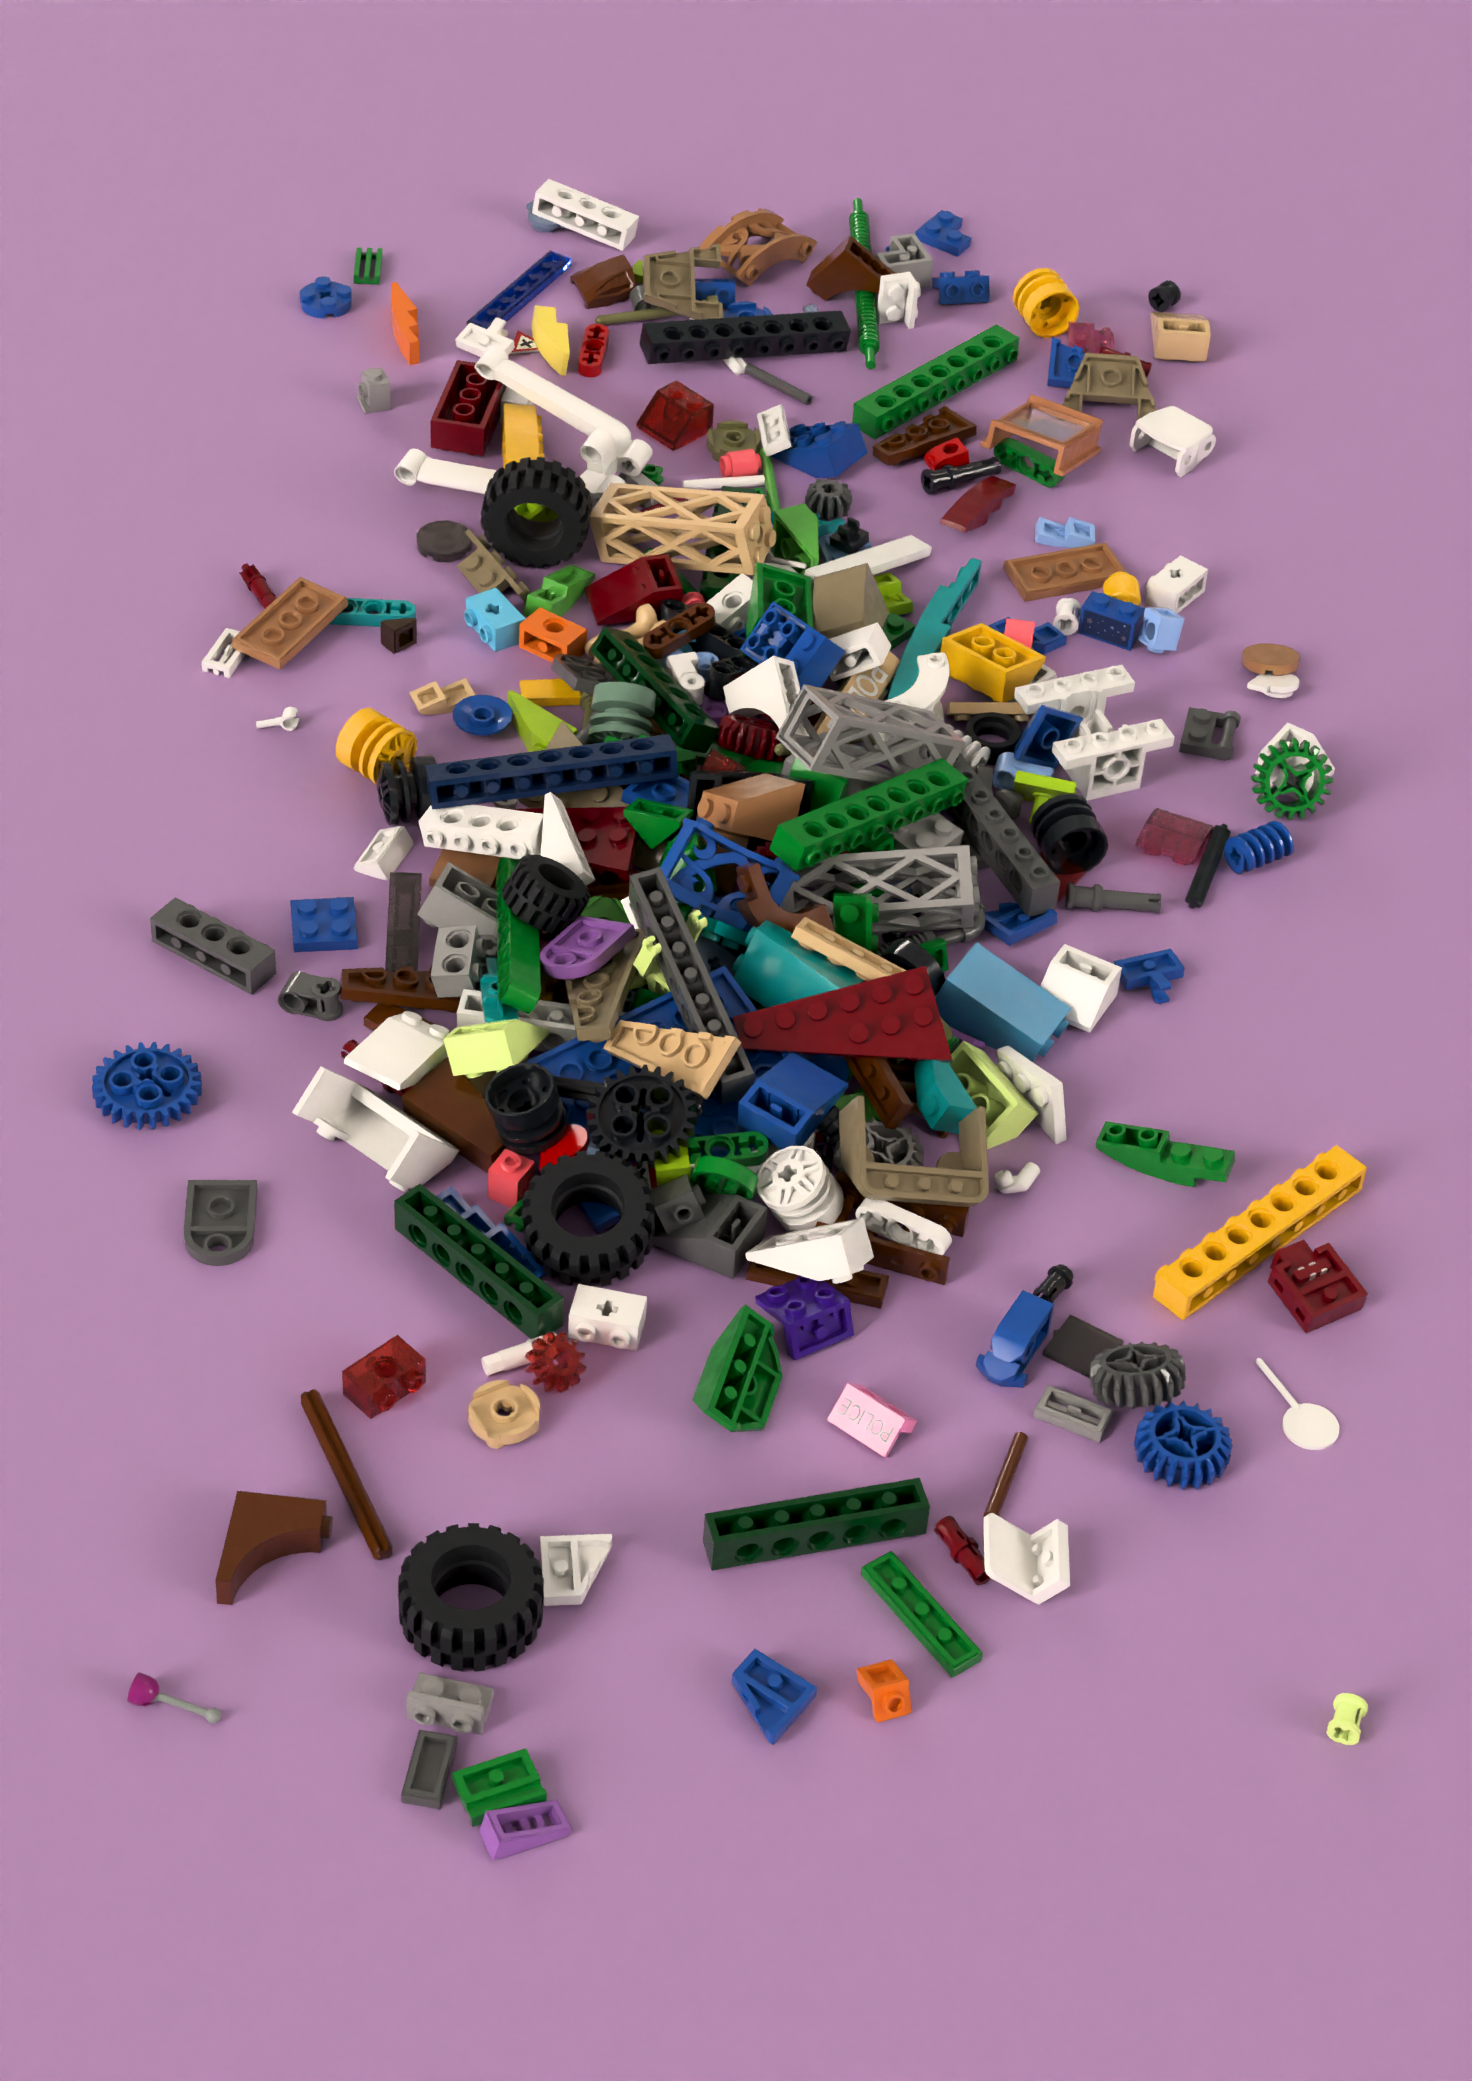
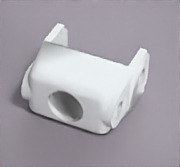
[1129,406,1216,477]

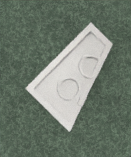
[997,1046,1067,1144]

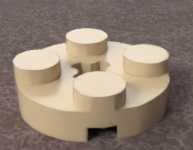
[468,1380,540,1449]

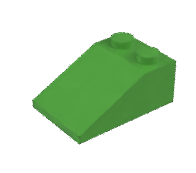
[771,503,819,587]

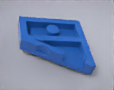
[984,902,1058,946]
[732,1648,817,1745]

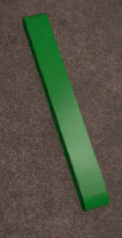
[496,857,541,1014]

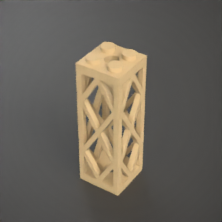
[590,483,776,575]

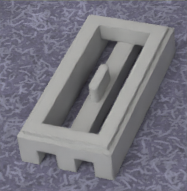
[1033,1385,1114,1443]

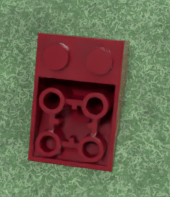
[584,554,683,626]

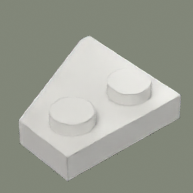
[540,1534,612,1606]

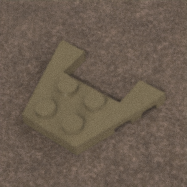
[643,244,723,320]
[1057,352,1156,423]

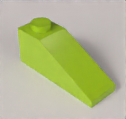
[507,690,578,752]

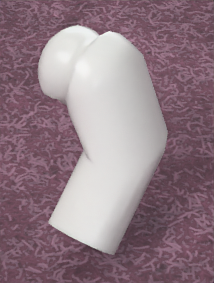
[994,1162,1040,1194]

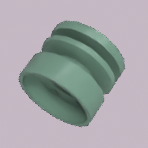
[588,682,656,744]

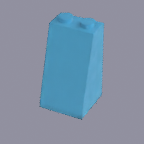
[935,942,1071,1062]

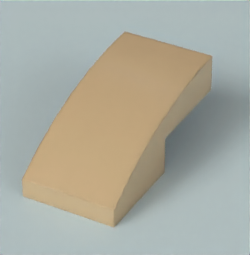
[409,678,476,715]

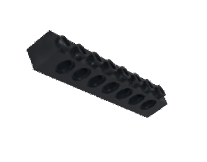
[639,311,851,364]

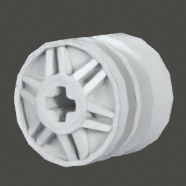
[757,1146,844,1232]

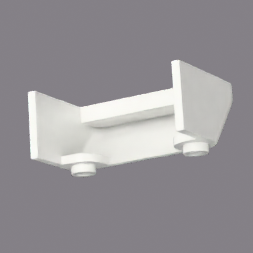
[292,1066,460,1192]

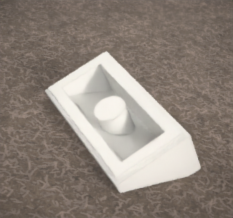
[353,826,414,880]

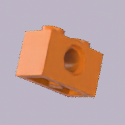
[519,607,587,663]

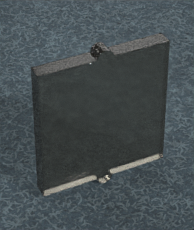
[1042,1314,1124,1379]

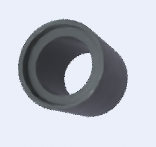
[630,285,657,311]

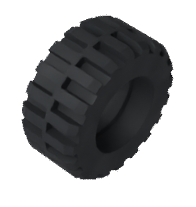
[481,457,592,568]
[522,1151,655,1287]
[398,1523,544,1672]

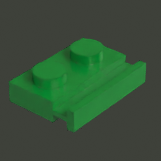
[452,1748,547,1827]

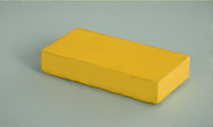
[519,679,581,707]

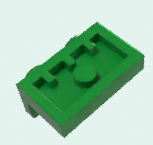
[833,893,879,954]

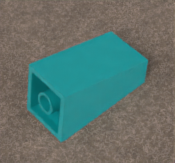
[732,919,866,1008]

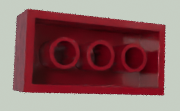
[430,360,507,456]

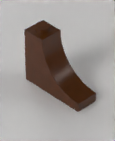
[806,235,896,301]
[215,1491,333,1605]

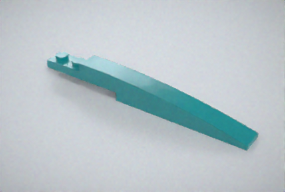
[888,557,982,700]

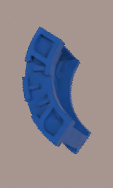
[661,817,800,933]

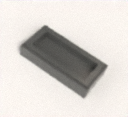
[401,1730,457,1809]

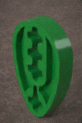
[690,1156,759,1200]

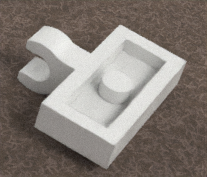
[455,318,515,357]

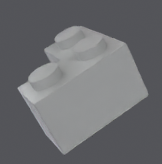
[876,233,933,288]

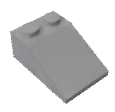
[417,862,497,937]

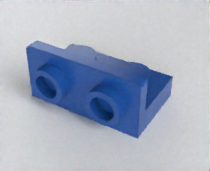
[695,279,735,308]

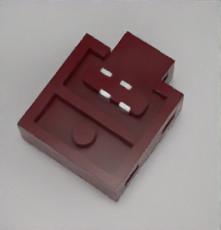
[1267,1240,1368,1333]

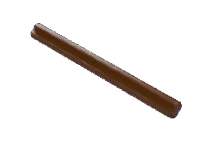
[300,1389,393,1561]

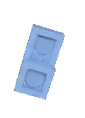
[1035,517,1095,548]

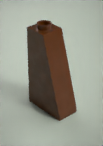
[402,1057,515,1174]

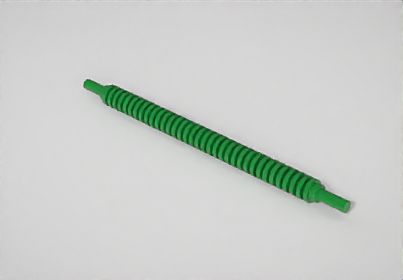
[849,198,880,370]

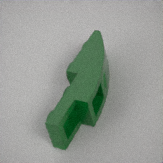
[1095,1121,1235,1188]

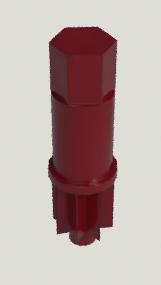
[240,563,276,608]

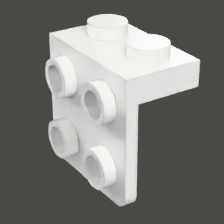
[984,1513,1070,1605]

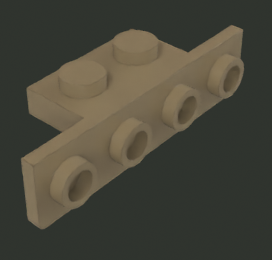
[457,529,531,604]

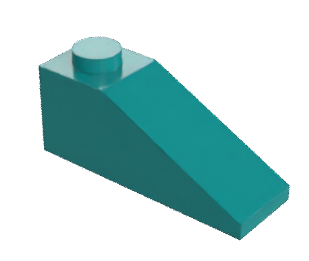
[913,1060,977,1134]

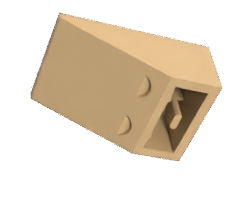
[1150,312,1211,362]

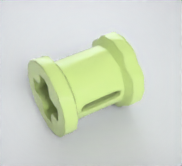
[1326,1693,1368,1745]

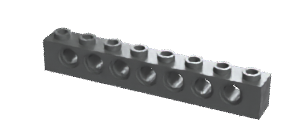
[927,750,1060,917]
[629,867,754,1105]

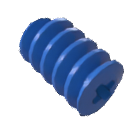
[1224,821,1294,875]

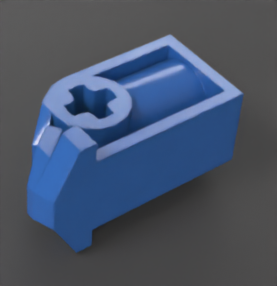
[976,1290,1054,1388]

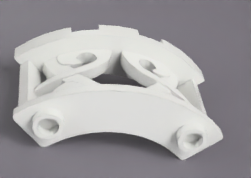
[879,652,949,741]

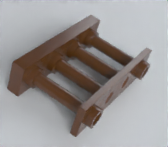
[844,1057,950,1138]
[816,1170,970,1285]

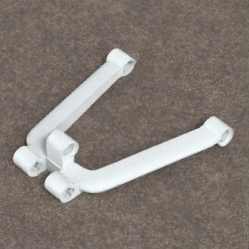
[394,345,653,507]

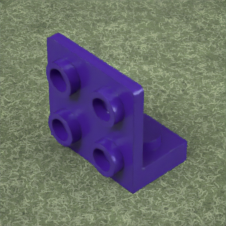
[755,1276,854,1361]

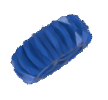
[1134,1399,1232,1490]

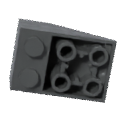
[652,1194,767,1279]

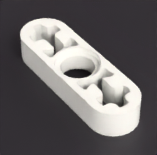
[855,1198,952,1256]

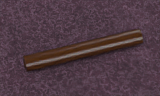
[984,1432,1028,1517]

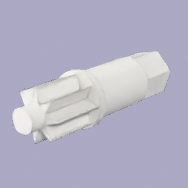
[481,1332,566,1377]

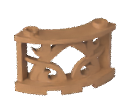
[699,208,817,286]

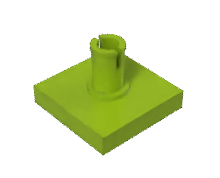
[1014,770,1077,824]

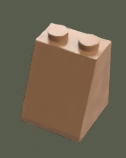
[696,773,805,841]

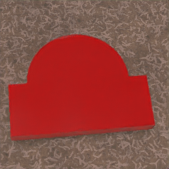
[539,1123,590,1171]

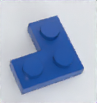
[915,210,971,257]

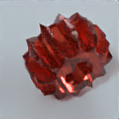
[525,1332,587,1393]

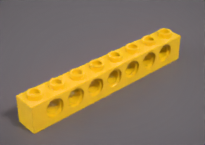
[1153,1145,1367,1320]

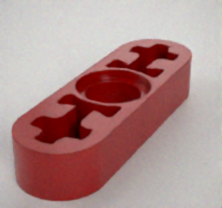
[578,324,609,378]

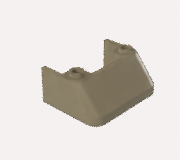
[839,1096,989,1207]

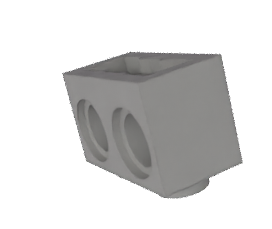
[431,925,487,998]

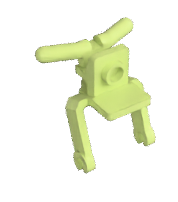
[630,910,707,995]

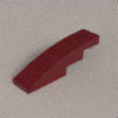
[940,475,1016,533]

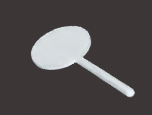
[1256,1358,1339,1450]

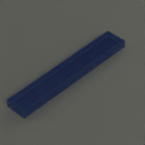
[467,251,571,329]

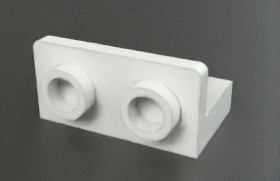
[877,272,921,329]

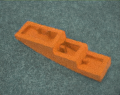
[391,282,420,365]

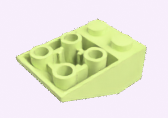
[443,1019,549,1078]

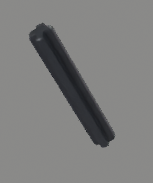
[1185,824,1231,909]

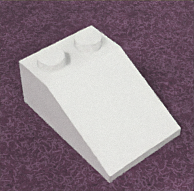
[344,1011,449,1090]
[745,1218,874,1284]

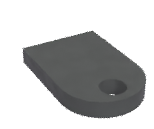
[551,654,619,694]
[184,1180,258,1266]

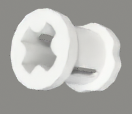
[1053,598,1081,635]

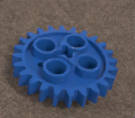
[92,1042,202,1130]

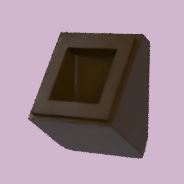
[380,618,417,654]

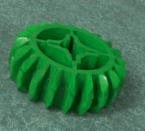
[1251,738,1333,820]

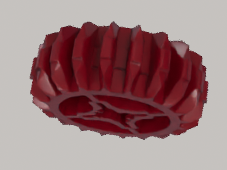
[716,715,791,762]

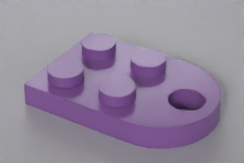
[540,916,636,979]

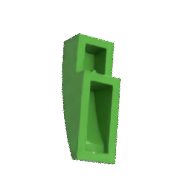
[523,564,595,617]

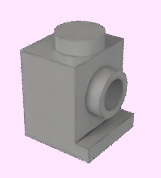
[357,368,391,414]

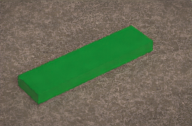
[861,1551,983,1678]

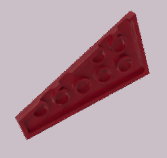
[511,807,638,880]
[733,966,953,1063]

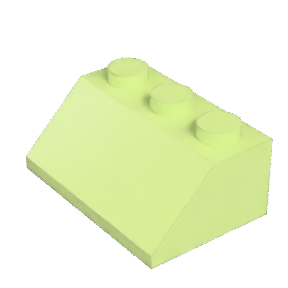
[949,1041,1039,1150]

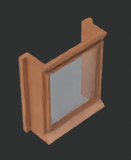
[980,394,1103,477]

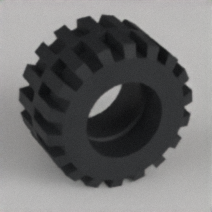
[502,854,590,935]

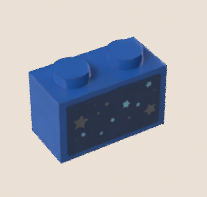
[1078,591,1145,651]

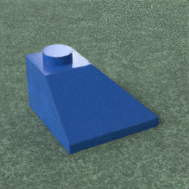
[1014,705,1083,770]

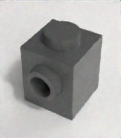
[651,1174,706,1234]

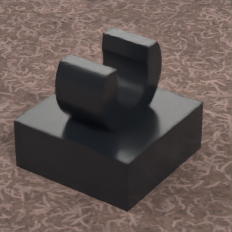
[829,517,869,555]

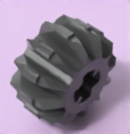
[805,478,852,521]

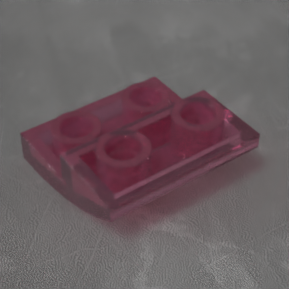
[1135,808,1213,865]

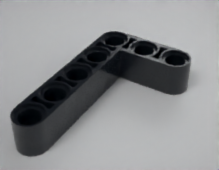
[657,599,759,701]

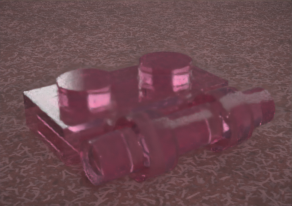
[1067,322,1115,353]

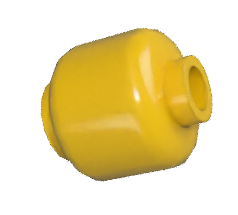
[1103,572,1141,606]

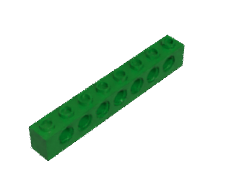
[852,324,1020,439]
[769,758,969,872]

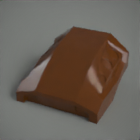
[570,254,636,309]

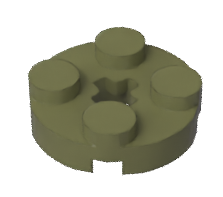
[706,420,761,462]

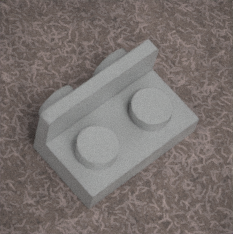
[406,1672,494,1735]

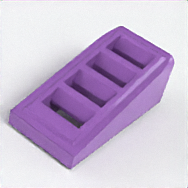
[479,1799,572,1860]

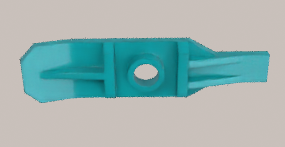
[480,958,518,1023]

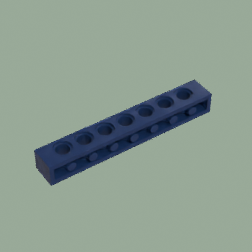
[425,734,678,810]

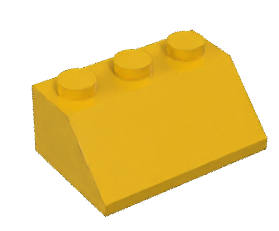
[940,623,1046,702]

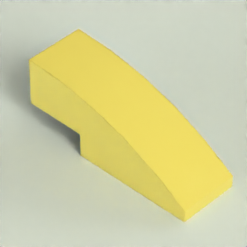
[531,305,570,376]

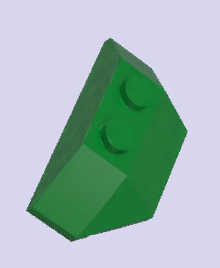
[692,1304,783,1432]

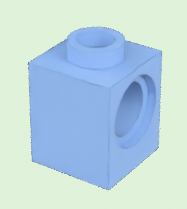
[1137,607,1185,654]

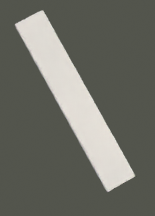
[804,535,932,585]

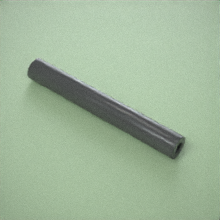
[745,364,813,405]

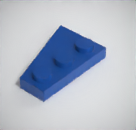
[1047,337,1085,388]

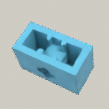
[464,588,526,652]

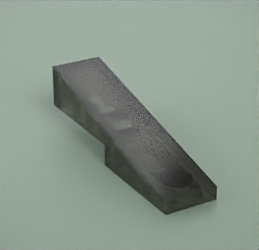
[385,872,422,972]

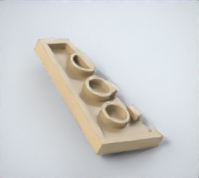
[603,1020,741,1100]

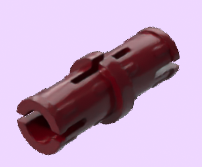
[934,1516,991,1585]

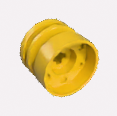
[1012,268,1080,338]
[336,707,417,785]

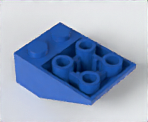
[770,421,868,478]
[740,601,846,690]
[737,1052,849,1150]

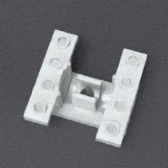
[1014,665,1175,800]

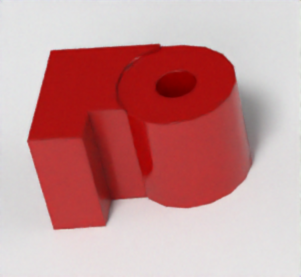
[924,437,970,471]

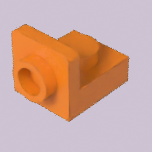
[856,1659,912,1722]

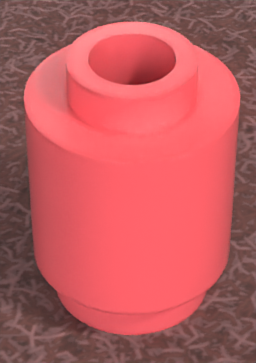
[719,449,762,478]

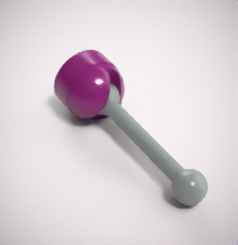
[127,1672,221,1723]

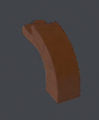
[736,863,836,934]

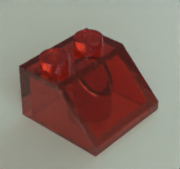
[636,380,714,451]

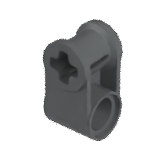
[277,971,343,1021]

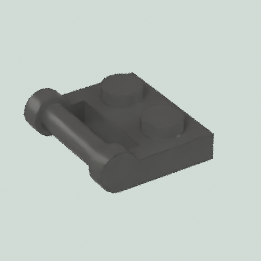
[1179,707,1241,761]

